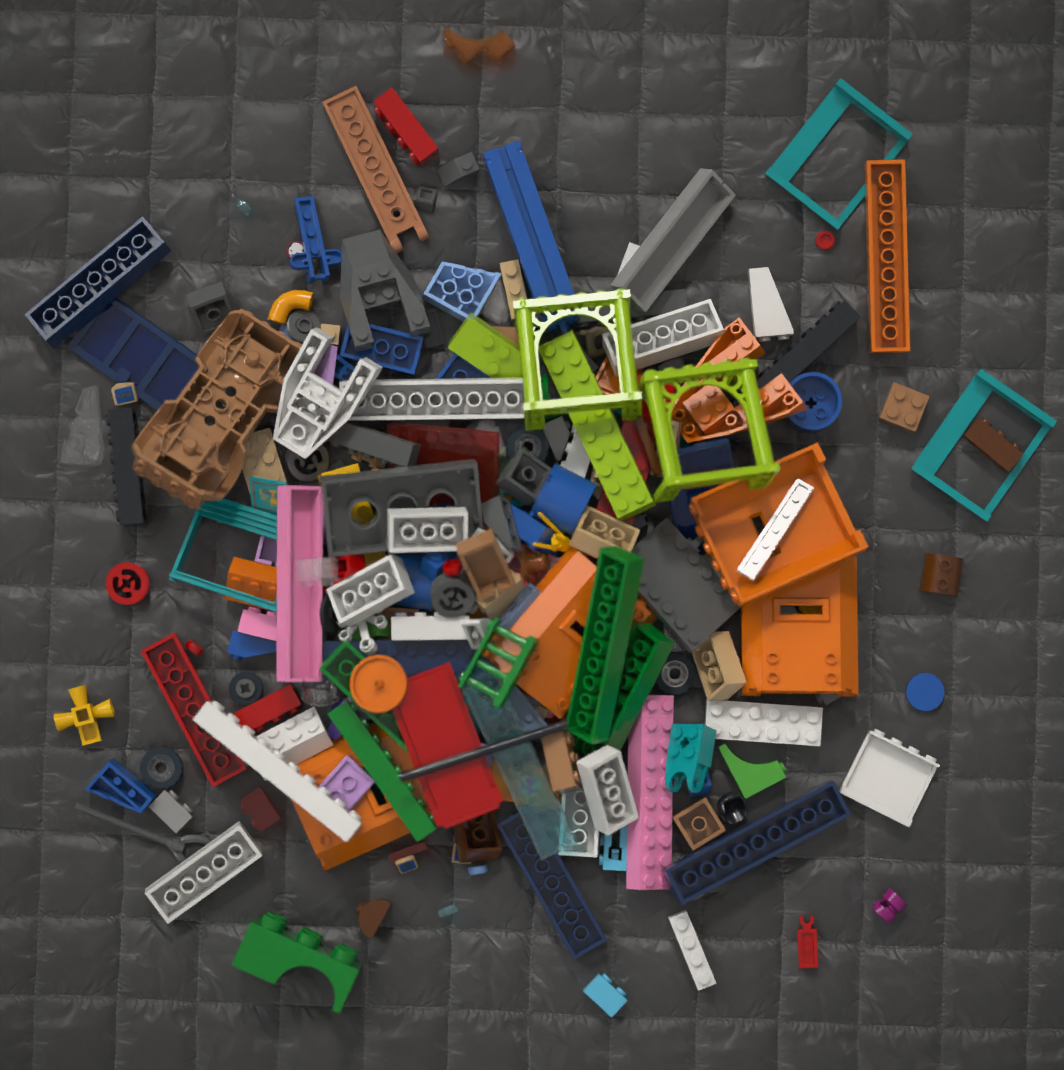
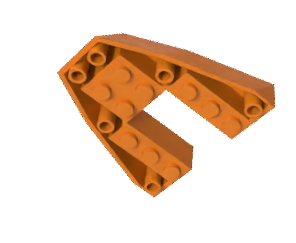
[671,317,808,443]

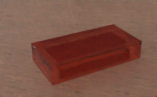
[389,841,428,862]

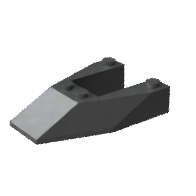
[340,230,430,352]

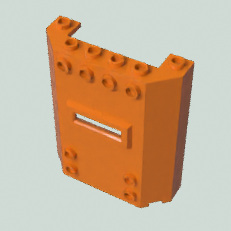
[689,443,868,607]
[484,546,658,720]
[740,550,859,697]
[291,722,431,871]

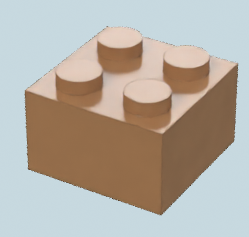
[877,382,930,434]
[672,797,726,850]

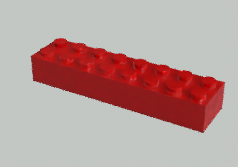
[141,632,249,787]

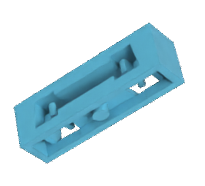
[599,825,627,871]

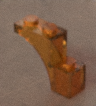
[442,28,515,64]

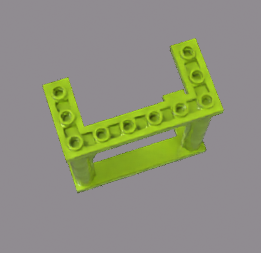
[513,289,642,431]
[638,358,780,503]

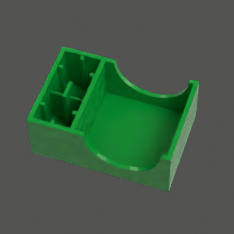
[232,911,363,1013]

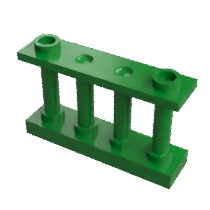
[458,616,540,709]

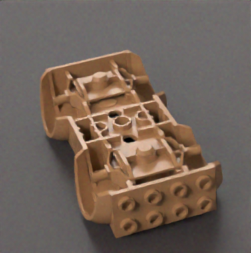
[131,309,302,510]

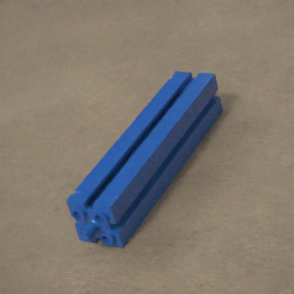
[483,141,580,334]

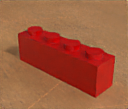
[233,684,302,732]

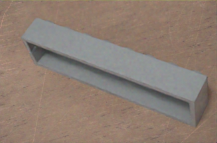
[610,168,736,312]

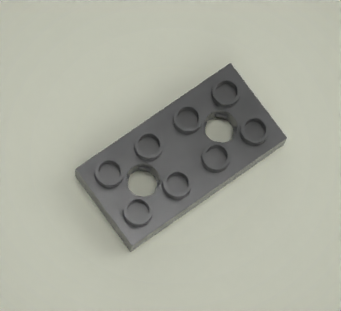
[320,459,483,557]

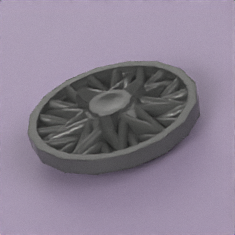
[286,310,321,344]

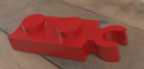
[797,915,818,968]

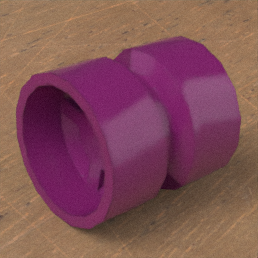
[871,888,908,924]

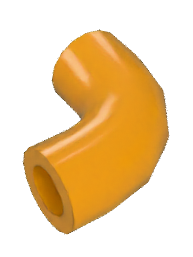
[267,290,314,325]

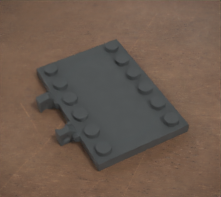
[631,518,740,653]

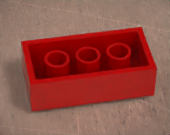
[374,87,439,168]

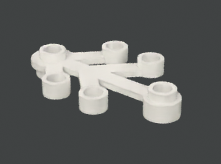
[336,610,388,656]

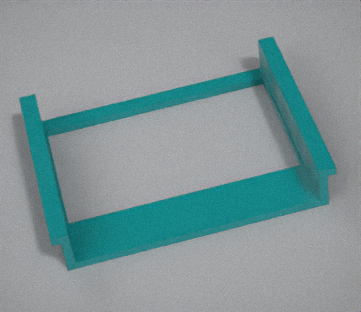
[765,78,913,230]
[911,369,1057,522]
[169,498,277,616]

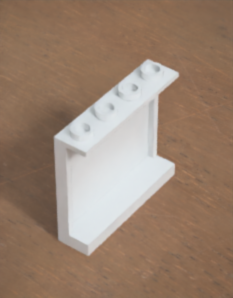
[839,729,940,827]

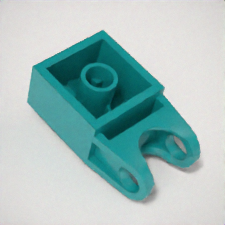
[665,724,717,793]

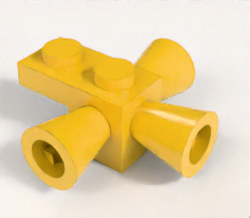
[54,685,115,746]

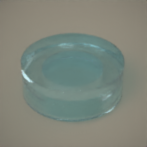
[234,199,253,216]

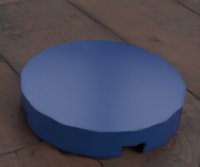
[906,673,945,711]

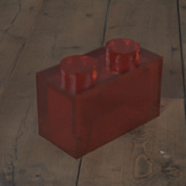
[240,786,282,832]

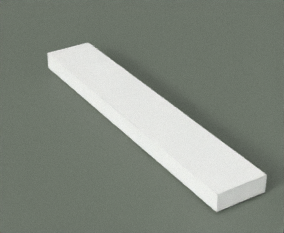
[737,478,814,582]

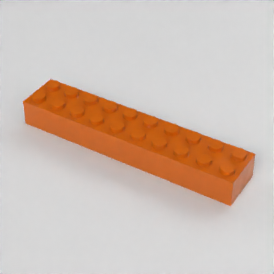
[864,160,910,354]

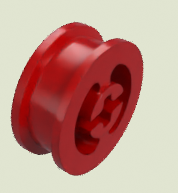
[106,562,150,605]

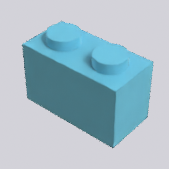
[583,972,627,1018]

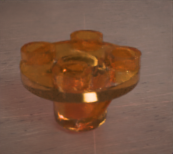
[517,546,550,584]

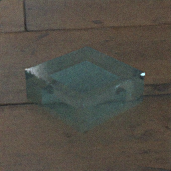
[438,903,459,918]

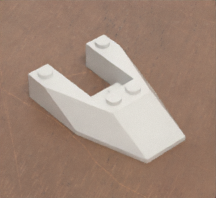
[273,328,383,459]

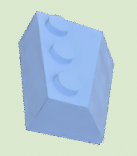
[422,261,502,322]

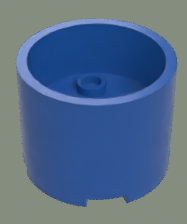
[784,372,842,434]
[530,463,597,536]
[393,552,434,612]

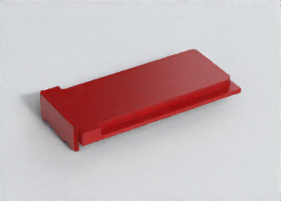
[392,662,503,829]

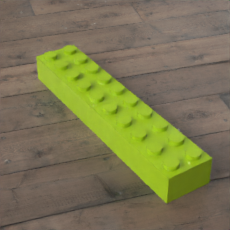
[538,330,656,522]

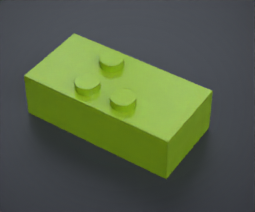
[448,312,522,378]

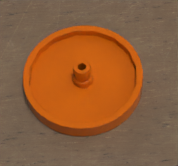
[350,655,408,713]

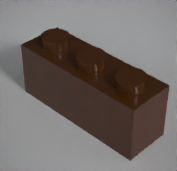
[962,418,1023,473]

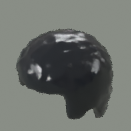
[717,791,748,824]

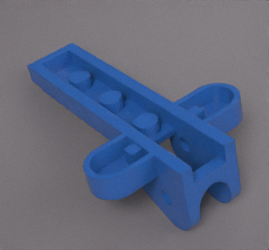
[289,196,342,284]

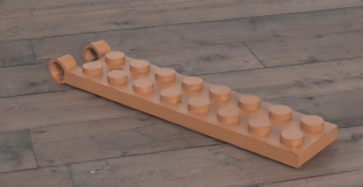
[322,86,429,254]

